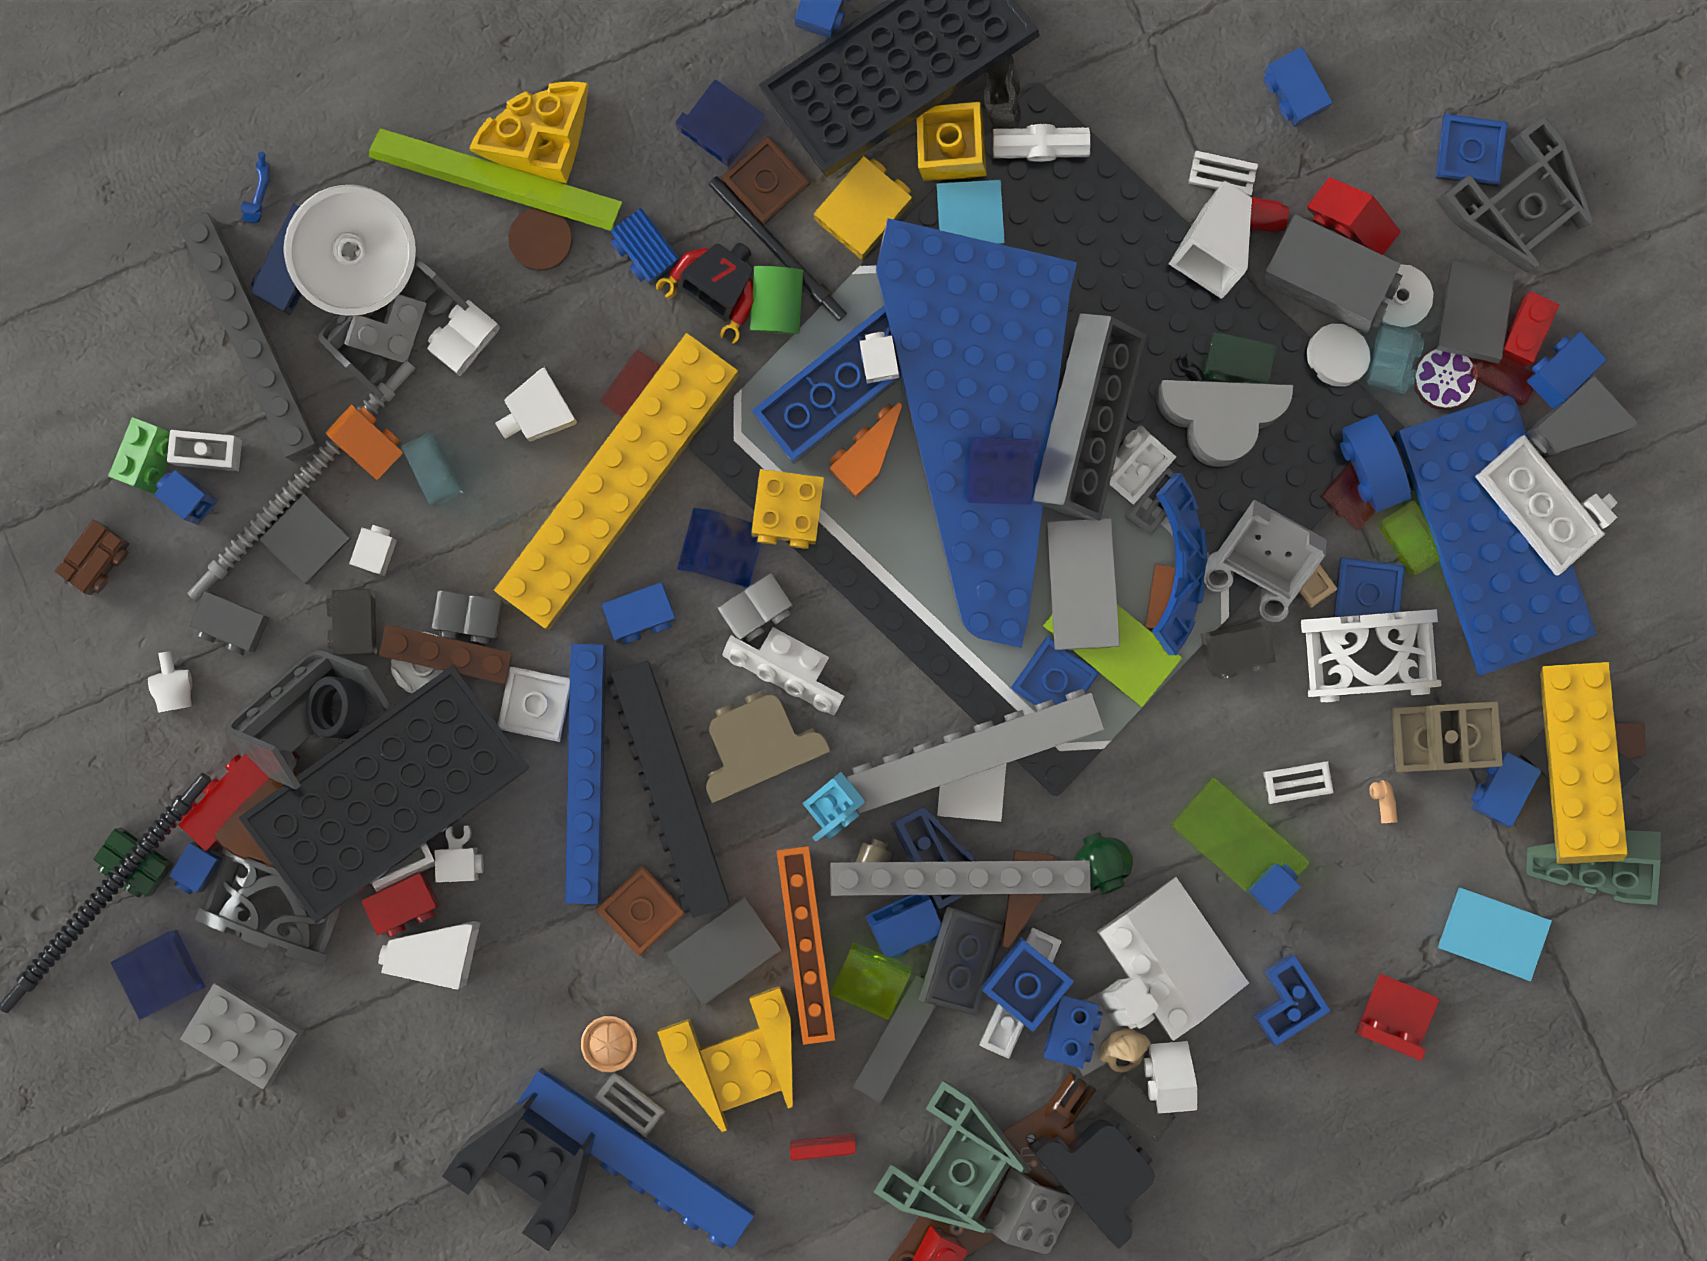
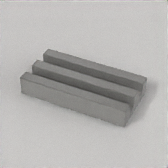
[595,1072,666,1137]

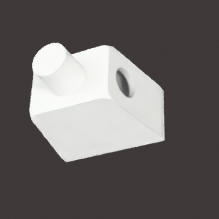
[495,367,577,442]

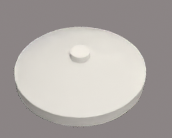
[284,185,416,315]

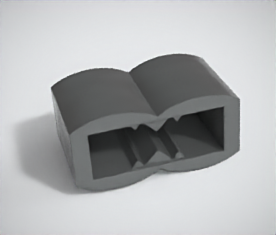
[432,590,504,644]

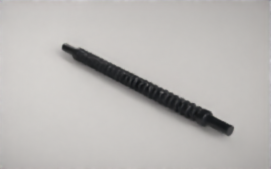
[0,773,211,1013]

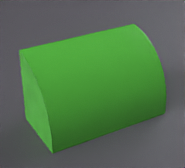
[750,266,803,334]

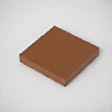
[596,865,685,957]

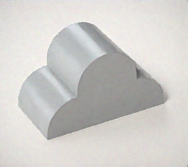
[1156,380,1293,467]

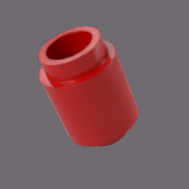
[1250,197,1289,233]

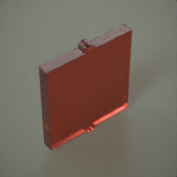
[1321,461,1376,531]

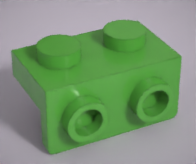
[108,417,170,494]

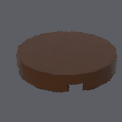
[508,208,573,271]

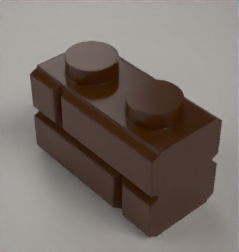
[55,519,129,595]

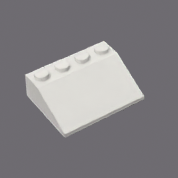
[1097,877,1249,1041]

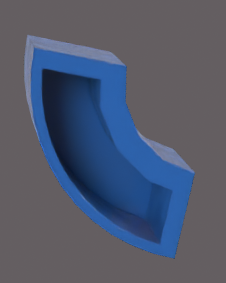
[1340,414,1411,512]

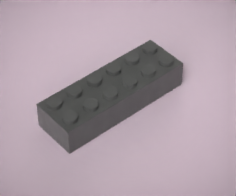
[1033,313,1147,521]

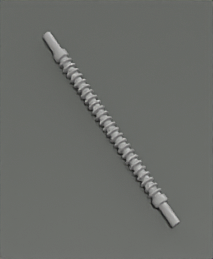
[187,360,416,602]

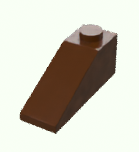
[1001,849,1054,948]

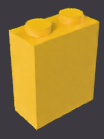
[814,156,912,260]

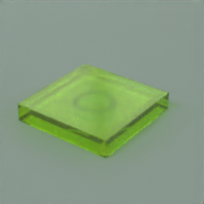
[830,942,913,1020]

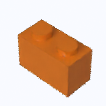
[325,404,404,480]

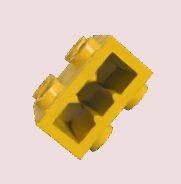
[752,469,824,549]

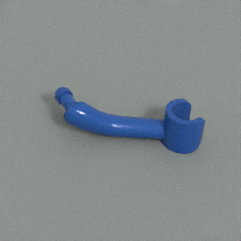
[241,152,269,223]

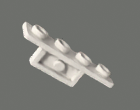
[722,627,844,715]

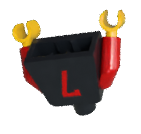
[656,243,754,344]

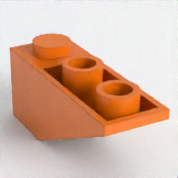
[829,402,902,499]

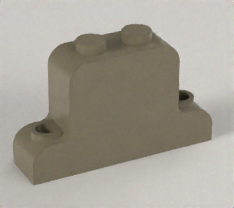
[706,691,831,803]

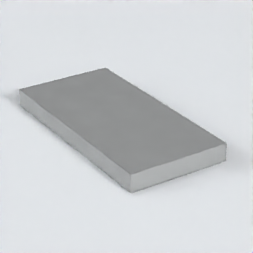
[1047,518,1120,651]

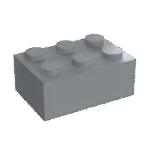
[180,981,304,1089]

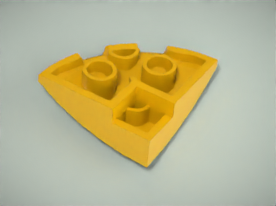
[469,82,589,184]

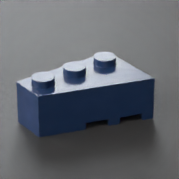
[251,203,302,316]
[890,807,977,909]

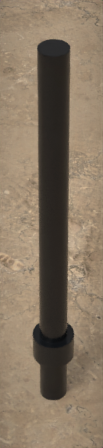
[708,176,847,322]

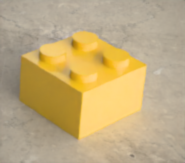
[916,102,987,181]

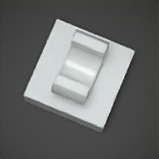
[1580,493,1618,529]

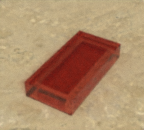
[1468,355,1534,406]

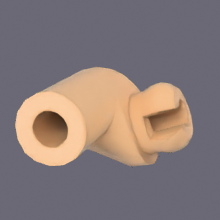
[1370,780,1398,824]

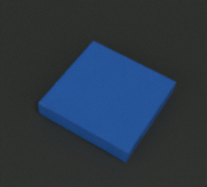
[1435,114,1508,187]
[1333,558,1405,618]
[1010,636,1099,706]

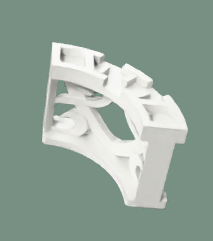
[1301,609,1441,702]

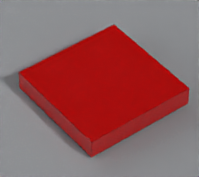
[789,1133,856,1161]

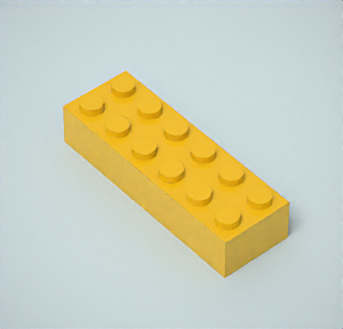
[1540,662,1627,864]

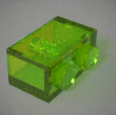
[1376,500,1440,577]

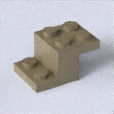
[1391,701,1503,772]

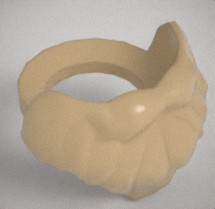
[1099,1028,1151,1073]

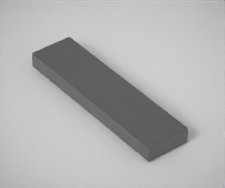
[853,974,936,1103]

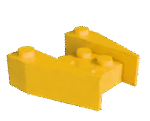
[657,985,793,1132]

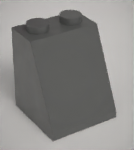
[1526,376,1638,459]

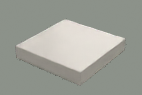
[498,666,570,742]
[937,763,1006,822]

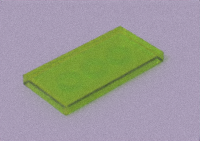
[1170,777,1310,910]

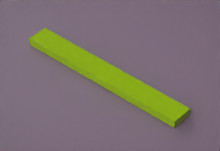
[369,128,622,231]

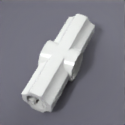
[992,124,1090,162]

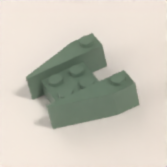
[874,1081,1031,1233]

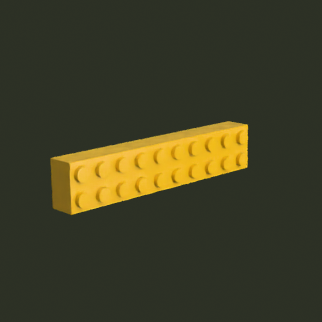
[494,333,739,630]

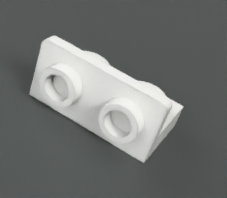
[1110,425,1176,505]

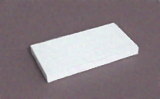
[1475,435,1605,575]

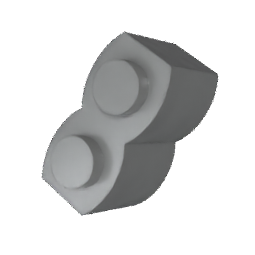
[718,573,793,643]

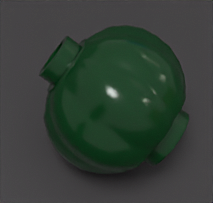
[1074,832,1133,895]

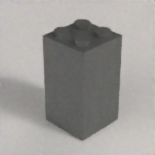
[1264,214,1403,334]

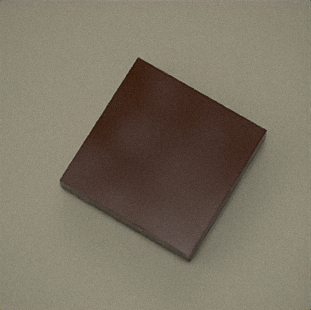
[721,135,810,225]

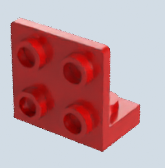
[1355,974,1439,1061]

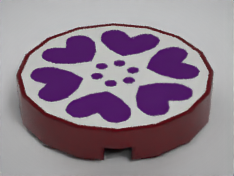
[1413,348,1478,410]

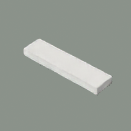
[979,927,1062,1059]

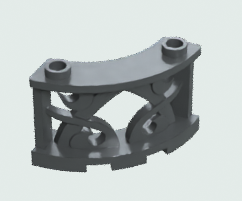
[195,848,342,967]

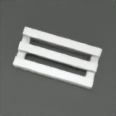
[1188,151,1258,196]
[1263,761,1333,804]

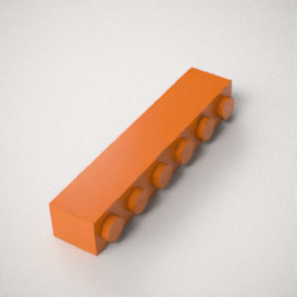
[777,845,836,1045]

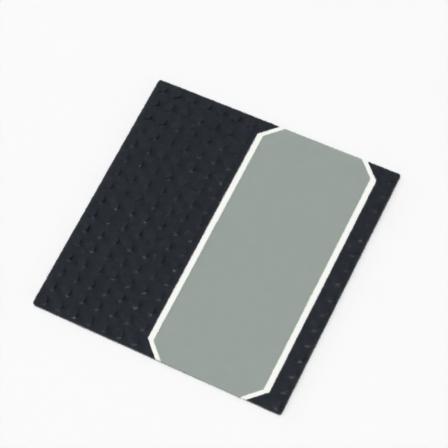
[689,83,1404,796]

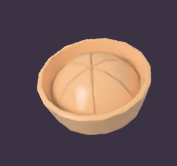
[581,1016,637,1072]

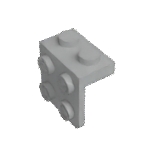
[984,1168,1075,1254]

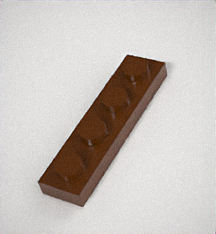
[379,625,513,684]

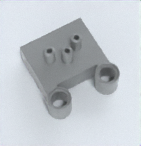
[1204,500,1327,622]

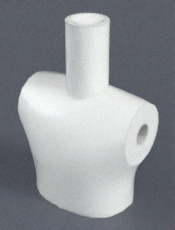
[148,651,193,712]

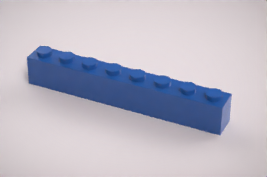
[565,644,606,904]
[516,1068,755,1249]

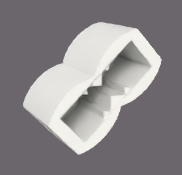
[427,300,500,376]

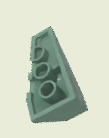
[1526,830,1661,905]

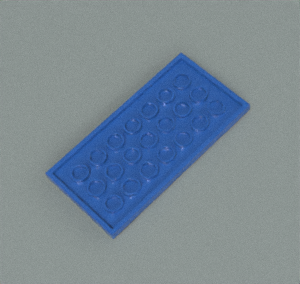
[1395,394,1597,675]

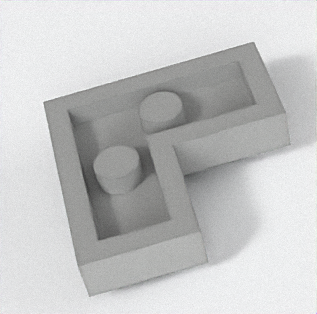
[344,294,427,363]

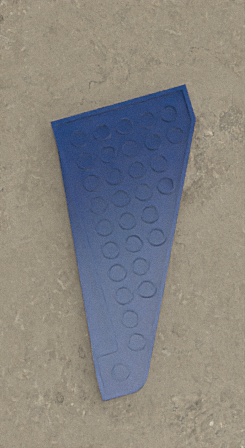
[876,218,1077,648]

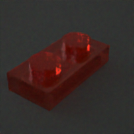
[600,350,661,418]

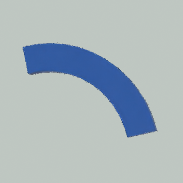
[1152,473,1207,655]

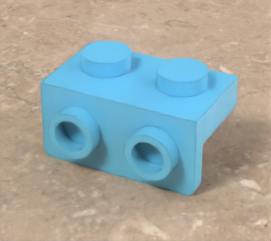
[802,772,865,842]

